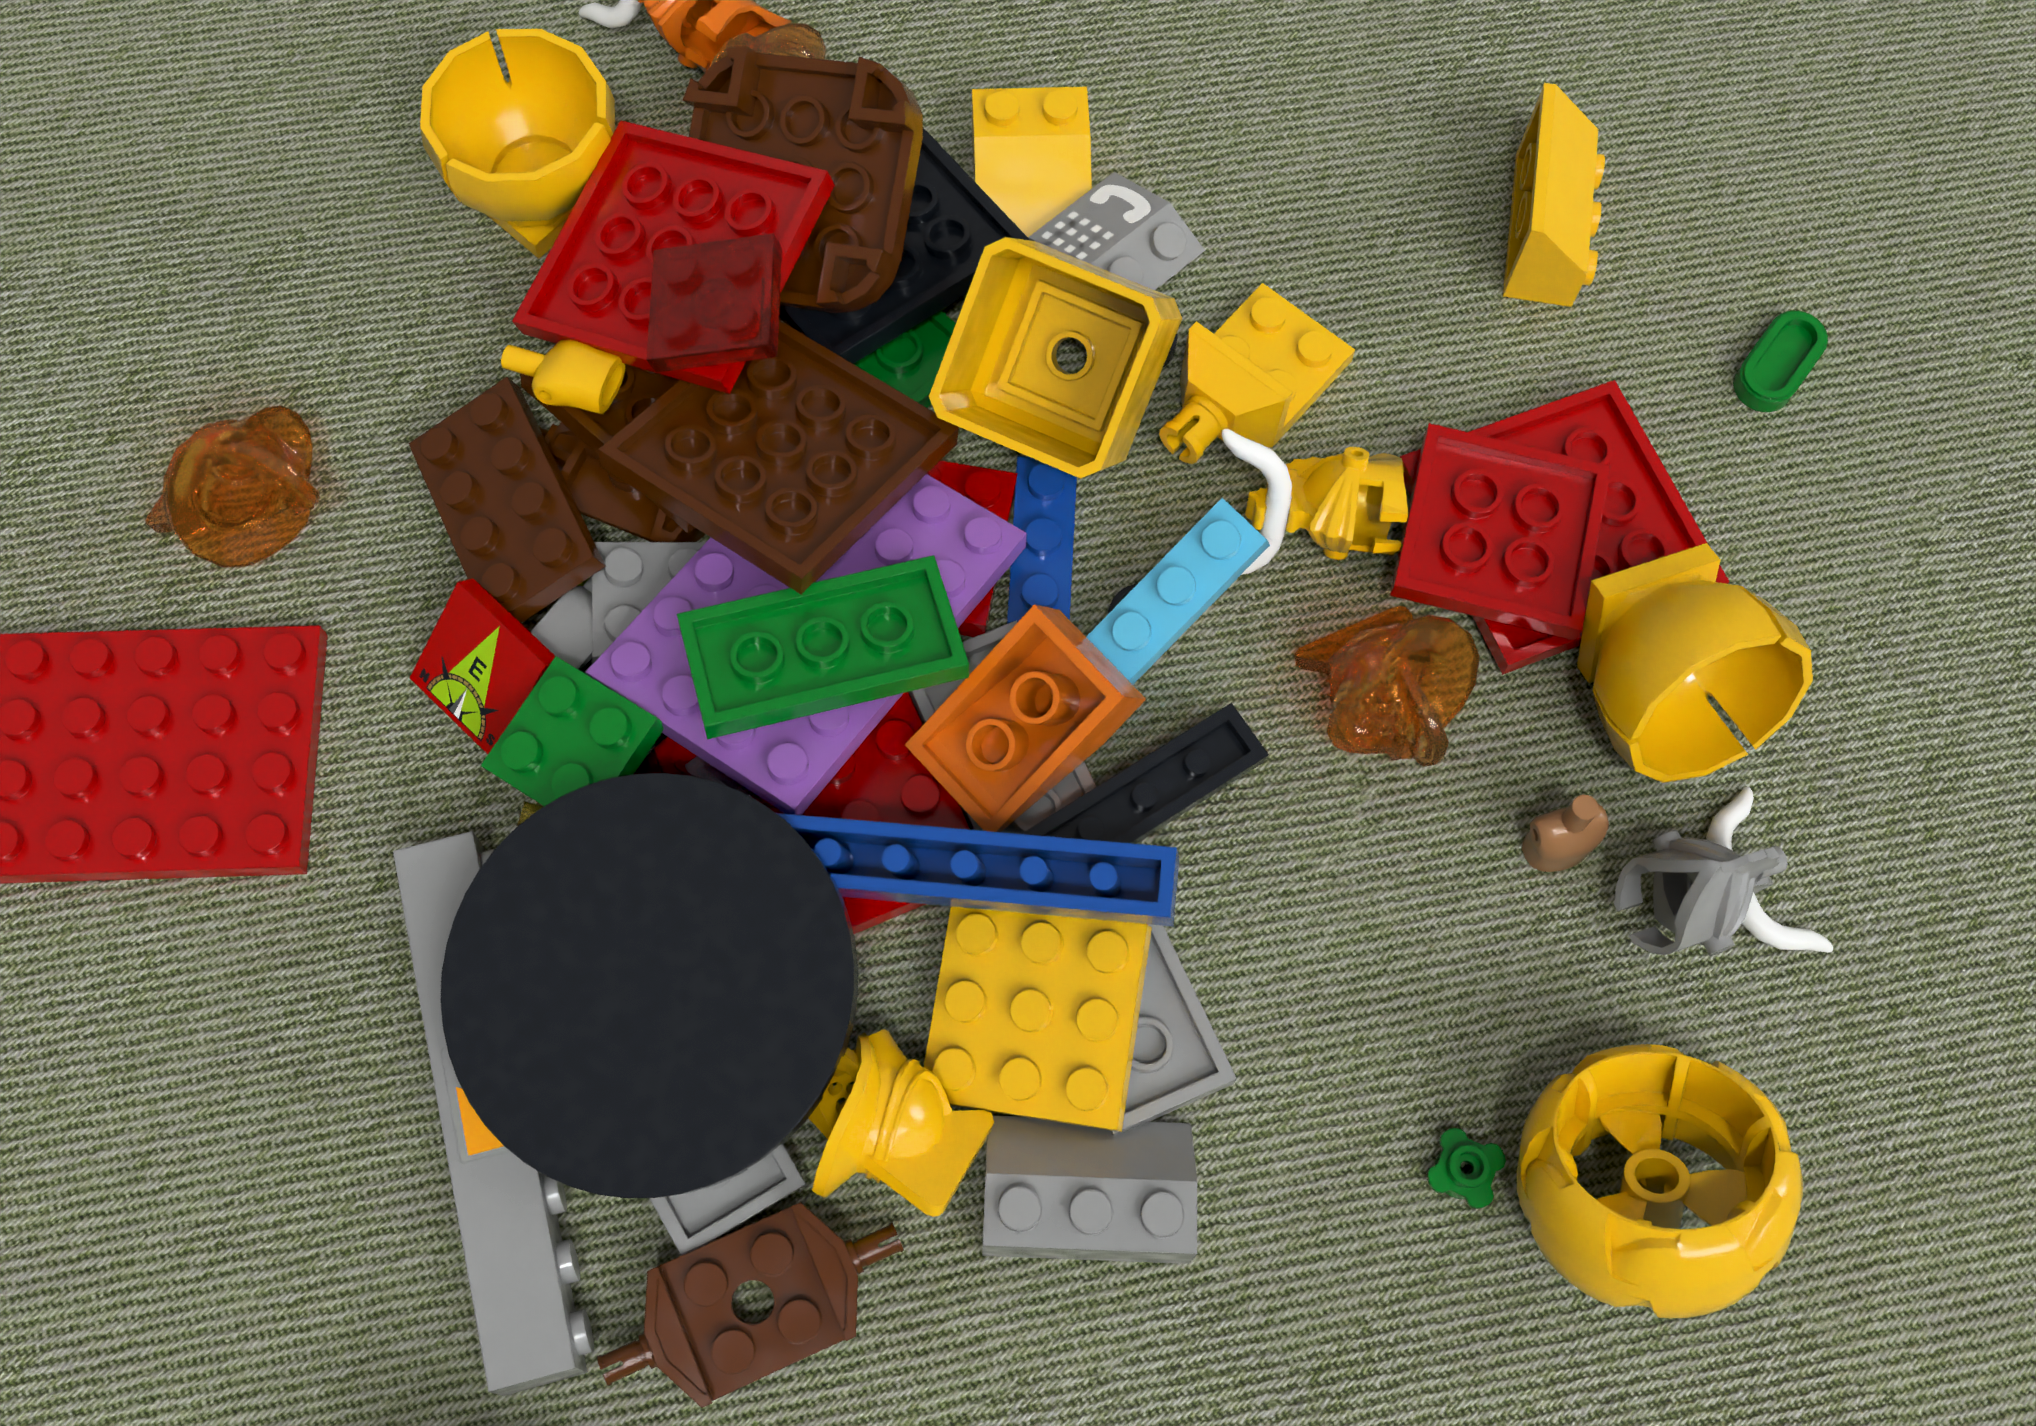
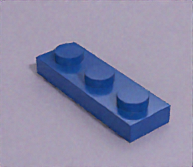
[1007,456,1077,624]

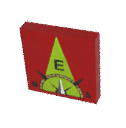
[409,578,555,754]

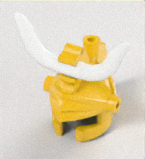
[1222,429,1408,575]

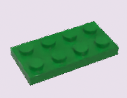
[677,555,969,740]

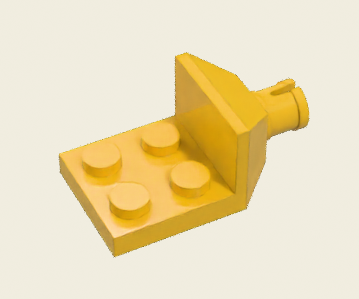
[1159,283,1355,464]

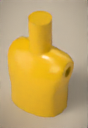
[501,340,625,414]

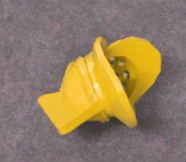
[808,1029,994,1217]

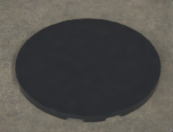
[440,773,858,1198]

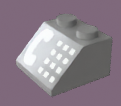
[1028,172,1205,290]

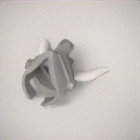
[1613,787,1833,956]

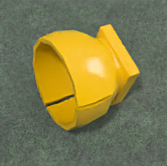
[420,29,615,259]
[1577,543,1813,783]

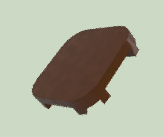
[683,46,923,313]

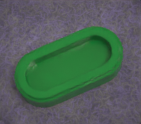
[1733,310,1828,412]

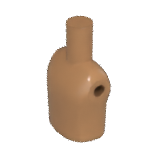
[1522,795,1609,872]

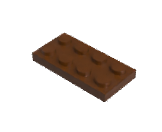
[409,377,606,623]

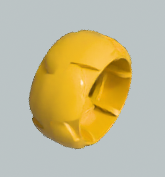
[1516,1044,1803,1319]

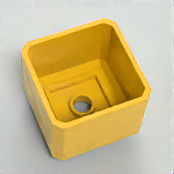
[929,237,1182,479]

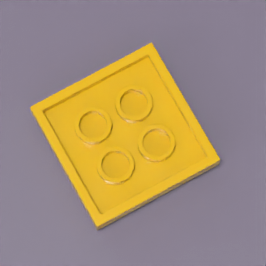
[924,907,1152,1132]

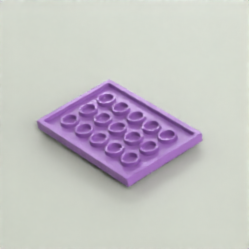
[585,474,1027,815]

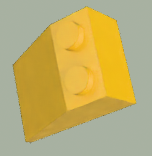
[972,86,1092,237]

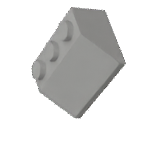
[982,1116,1197,1264]

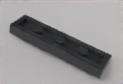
[1022,703,1269,844]

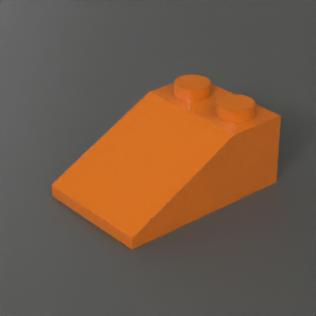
[905,604,1146,832]

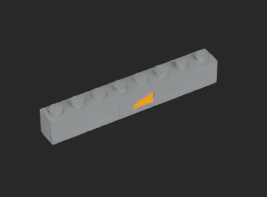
[393,831,594,1396]

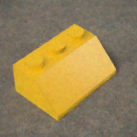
[1503,83,1605,307]

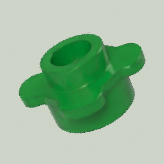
[1427,1128,1506,1209]

